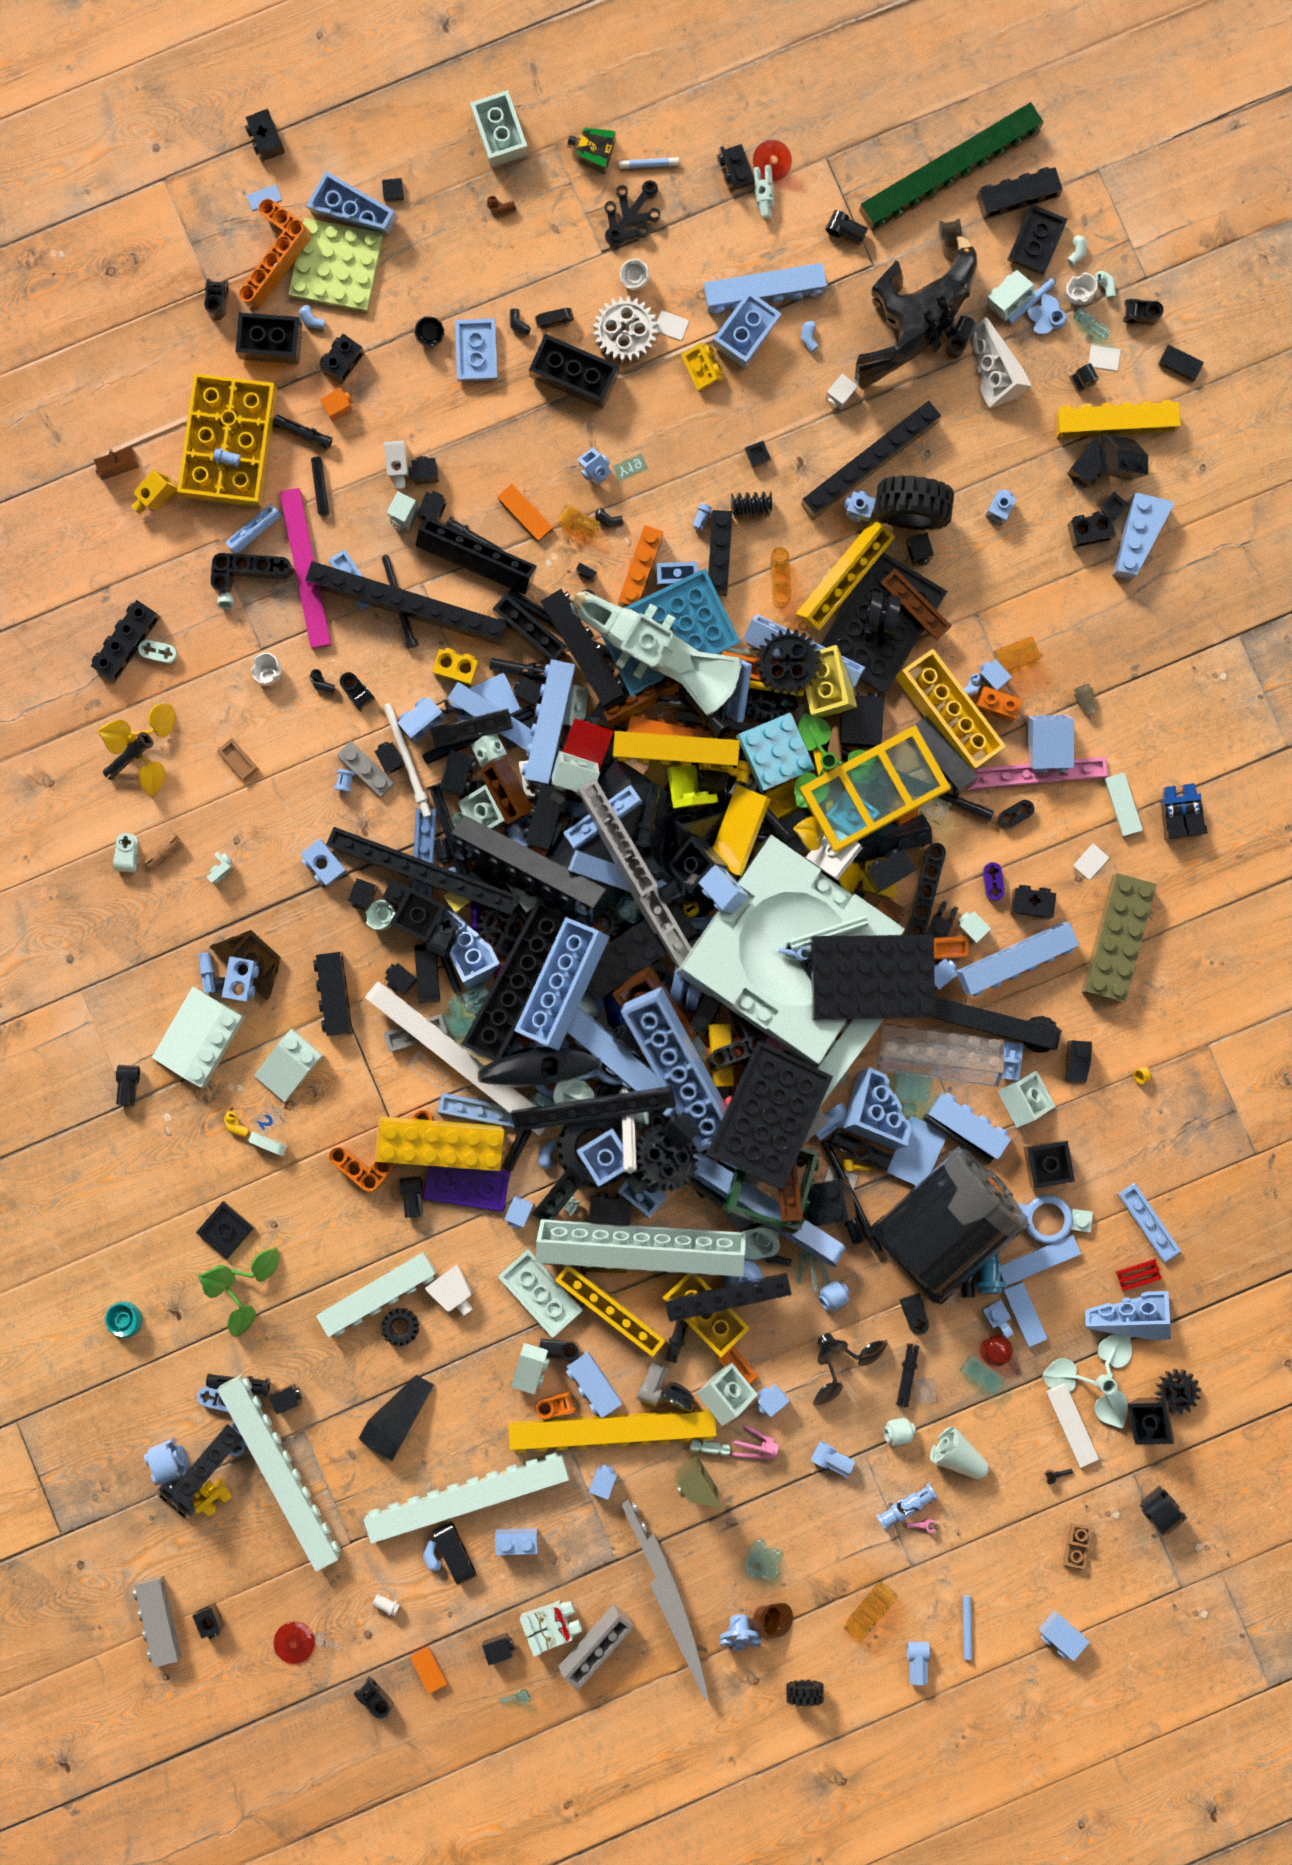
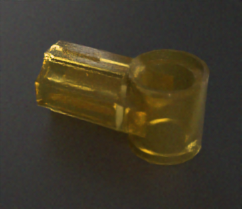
[557,505,600,539]

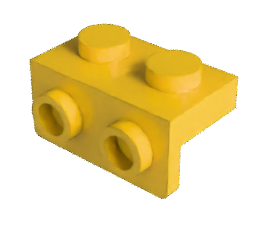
[763,777,803,821]

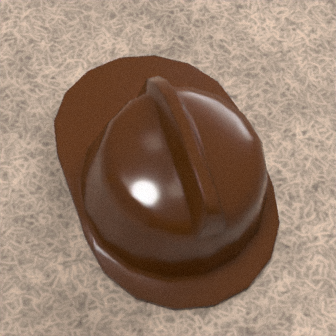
[749,1603,793,1639]

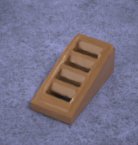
[828,726,842,769]

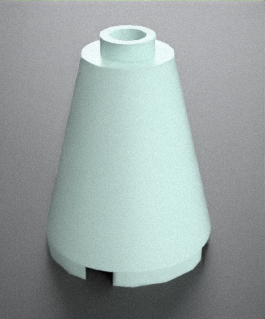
[930,1427,989,1480]

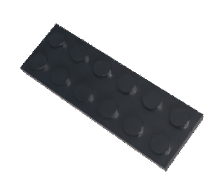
[586,902,698,1002]

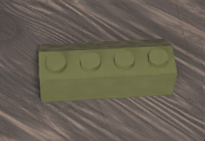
[675,1455,722,1508]

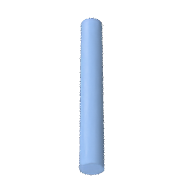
[1007,278,1056,324]
[962,1595,972,1660]

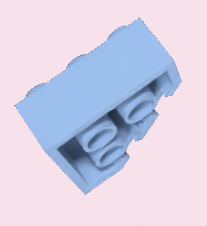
[843,1067,912,1150]

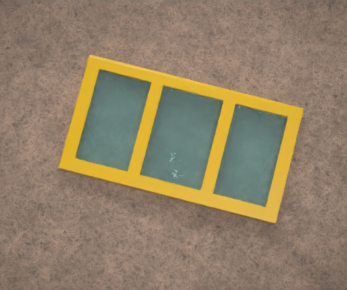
[799,725,951,853]

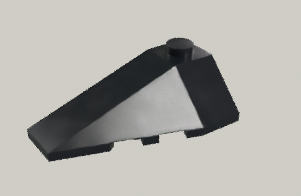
[359,1375,434,1461]

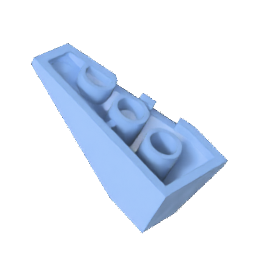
[443,906,500,991]
[1085,1291,1171,1340]

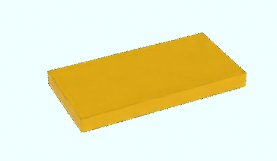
[713,785,771,876]

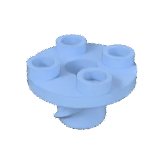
[719,1614,761,1651]

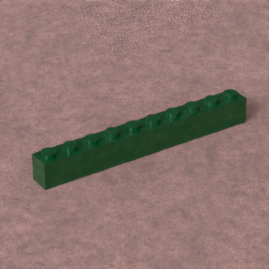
[859,102,1044,231]

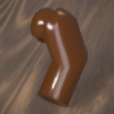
[487,196,517,215]

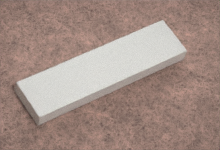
[1046,1383,1099,1468]

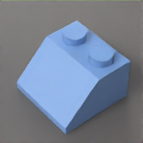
[397,697,446,744]

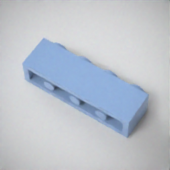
[927,1093,1011,1159]

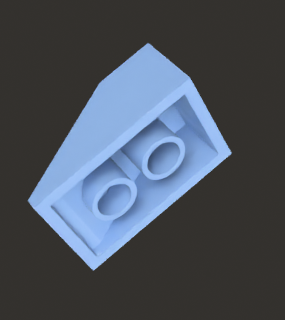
[713,291,781,369]

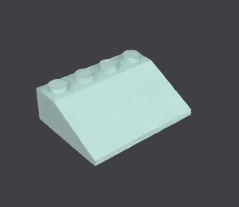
[152,987,246,1088]

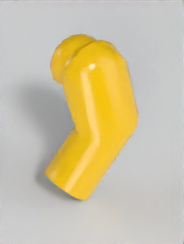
[224,1111,249,1138]

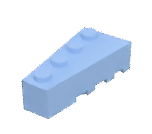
[306,171,399,235]
[1113,493,1175,580]

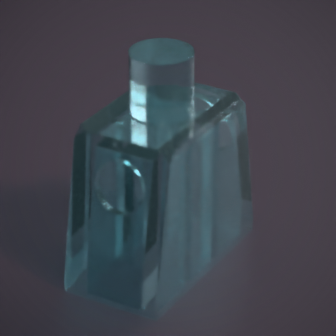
[894,1068,935,1116]

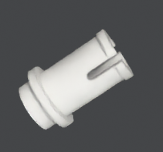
[372,1594,400,1617]

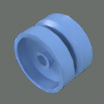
[670,967,702,1011]

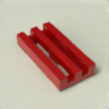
[1115,1259,1162,1291]

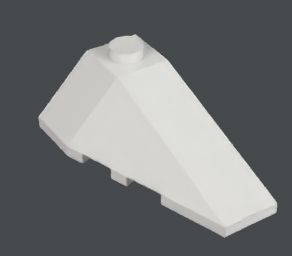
[972,318,1031,408]

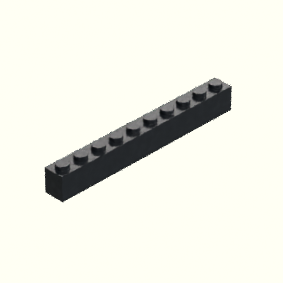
[305,561,507,646]

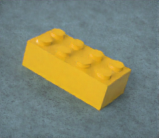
[662,1273,750,1357]

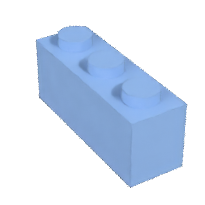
[566,1350,622,1418]

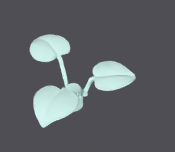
[1042,1334,1132,1428]

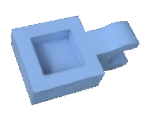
[982,1300,1013,1338]

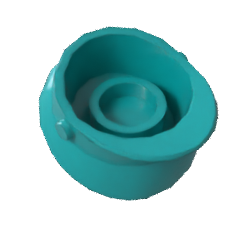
[105,1301,143,1338]

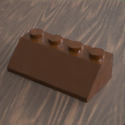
[613,966,696,1042]

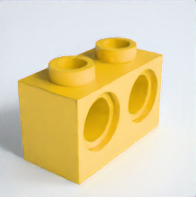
[432,648,479,687]

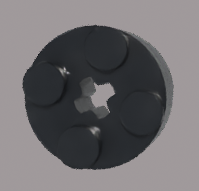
[1140,1485,1188,1536]

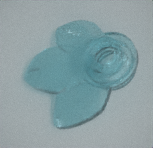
[745,1538,782,1580]

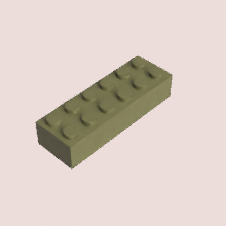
[1081,873,1157,1003]

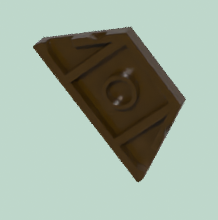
[210,930,282,1000]

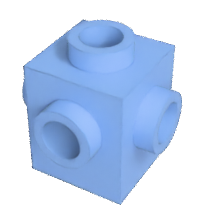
[577,448,612,485]
[843,491,876,522]

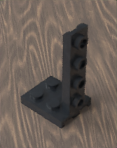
[156,1424,243,1521]

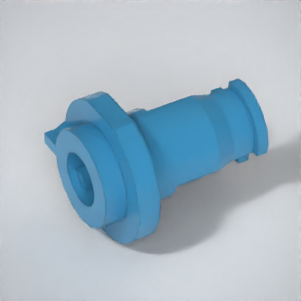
[974,1252,1007,1295]

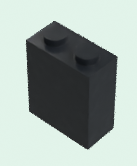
[840,692,884,748]

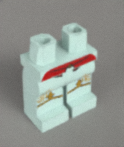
[520,1600,582,1657]

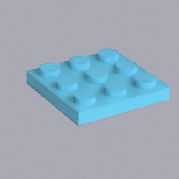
[736,712,815,792]

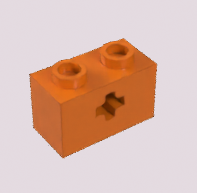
[976,686,1023,722]

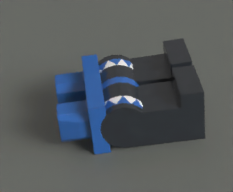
[1160,783,1208,840]

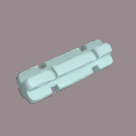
[690,1439,731,1456]

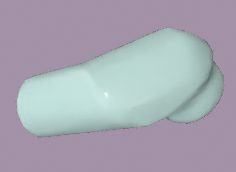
[1067,235,1087,266]

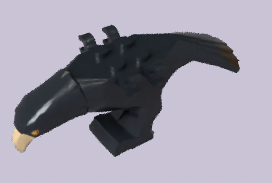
[855,237,978,390]

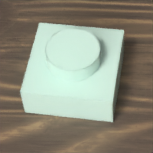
[1071,1209,1093,1232]

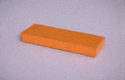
[497,484,553,542]

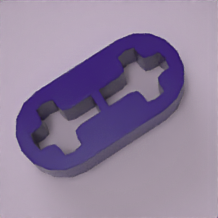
[982,862,1005,901]

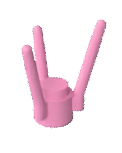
[731,1425,779,1461]

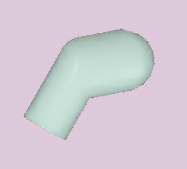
[1095,271,1116,299]

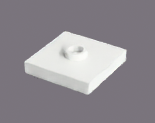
[806,826,862,880]

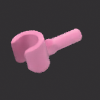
[907,1518,936,1533]

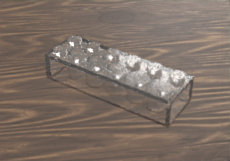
[876,1023,1004,1087]

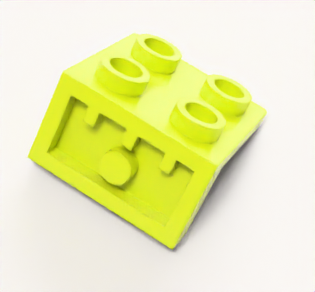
[667,765,718,808]

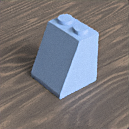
[1027,715,1074,772]

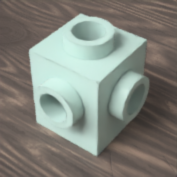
[471,733,507,767]

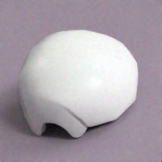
[619,259,650,290]
[1066,273,1097,305]
[251,653,282,686]

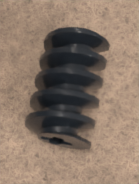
[731,491,772,519]

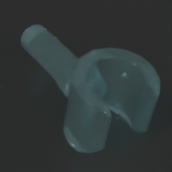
[500,1689,530,1705]

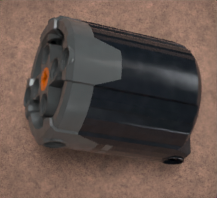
[871,1147,1030,1305]

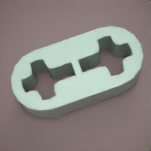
[138,640,178,664]
[248,1131,288,1156]

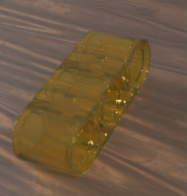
[770,547,791,609]
[843,1581,897,1642]

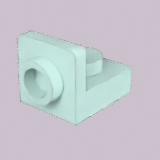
[207,852,234,885]

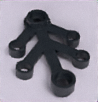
[604,180,661,246]

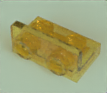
[994,636,1043,675]

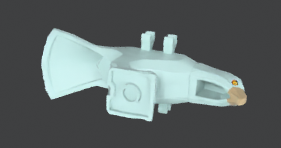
[569,591,742,716]

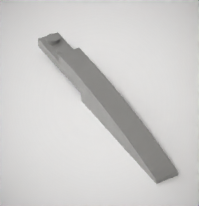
[577,779,692,968]
[622,1499,708,1700]

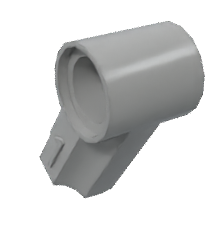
[636,1362,668,1406]

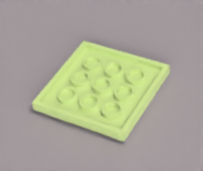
[288,218,384,312]

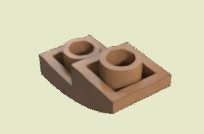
[1063,1523,1092,1570]

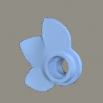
[1027,294,1066,334]

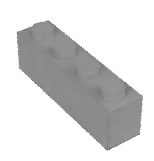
[133,1575,182,1668]
[559,1604,634,1690]

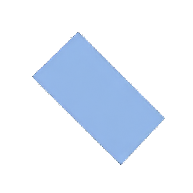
[246,185,282,210]

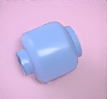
[818,1281,850,1312]

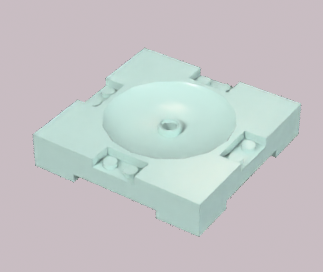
[676,835,904,1066]

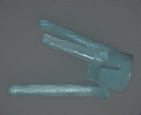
[797,1248,831,1293]

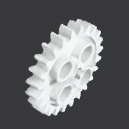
[593,296,658,363]

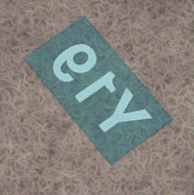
[612,453,648,481]

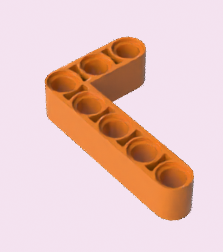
[239,199,312,309]
[329,1110,433,1192]

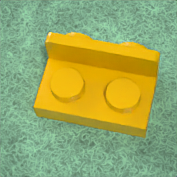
[681,342,724,391]

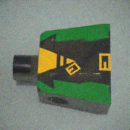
[567,128,616,175]

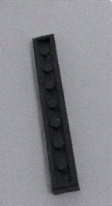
[511,1086,676,1132]

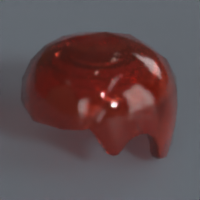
[979,1335,1013,1367]

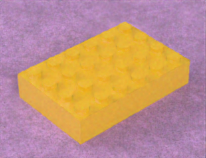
[177,373,278,508]

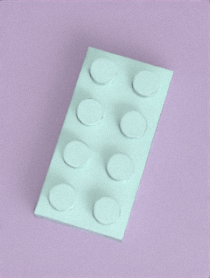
[498,1248,583,1338]

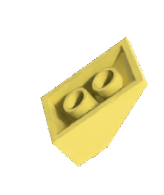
[800,645,857,718]

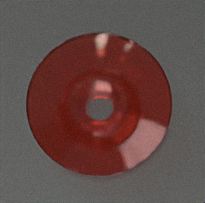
[753,139,792,181]
[273,1621,315,1664]

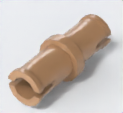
[144,834,183,870]

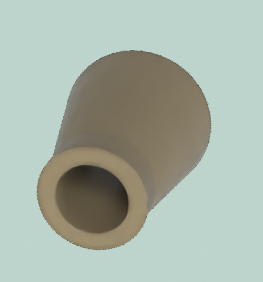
[1074,683,1097,715]

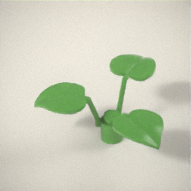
[794,713,883,808]
[198,1247,279,1338]

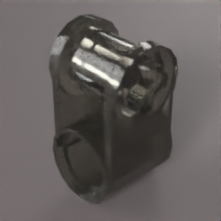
[938,219,962,261]

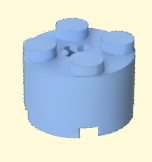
[144,1438,190,1486]

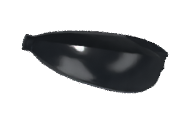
[477,1047,602,1087]

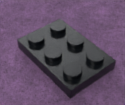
[1007,204,1068,276]

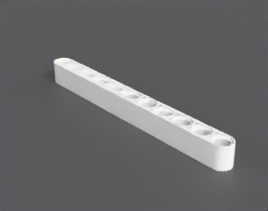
[365,981,546,1136]

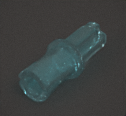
[1073,307,1111,340]

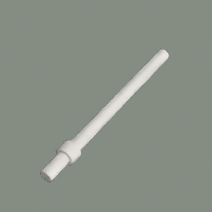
[384,703,431,818]

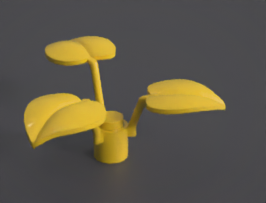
[97,703,175,797]
[793,817,860,894]

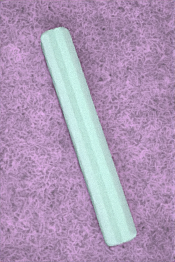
[789,916,869,950]

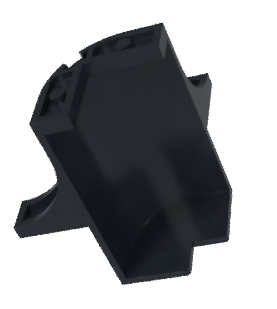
[545,758,687,908]

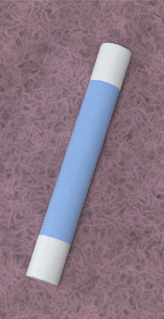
[619,157,679,169]

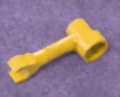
[698,760,752,784]

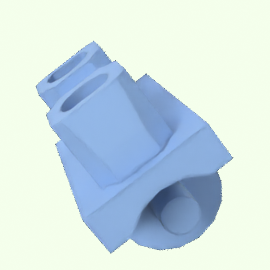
[998,1041,1024,1080]

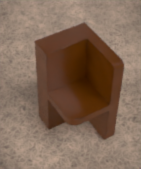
[94,446,140,480]

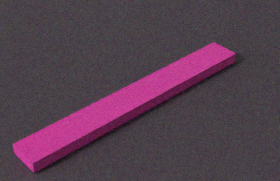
[280,488,331,649]

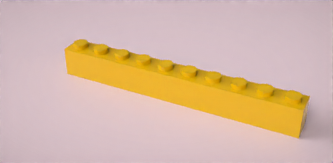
[508,1409,716,1453]

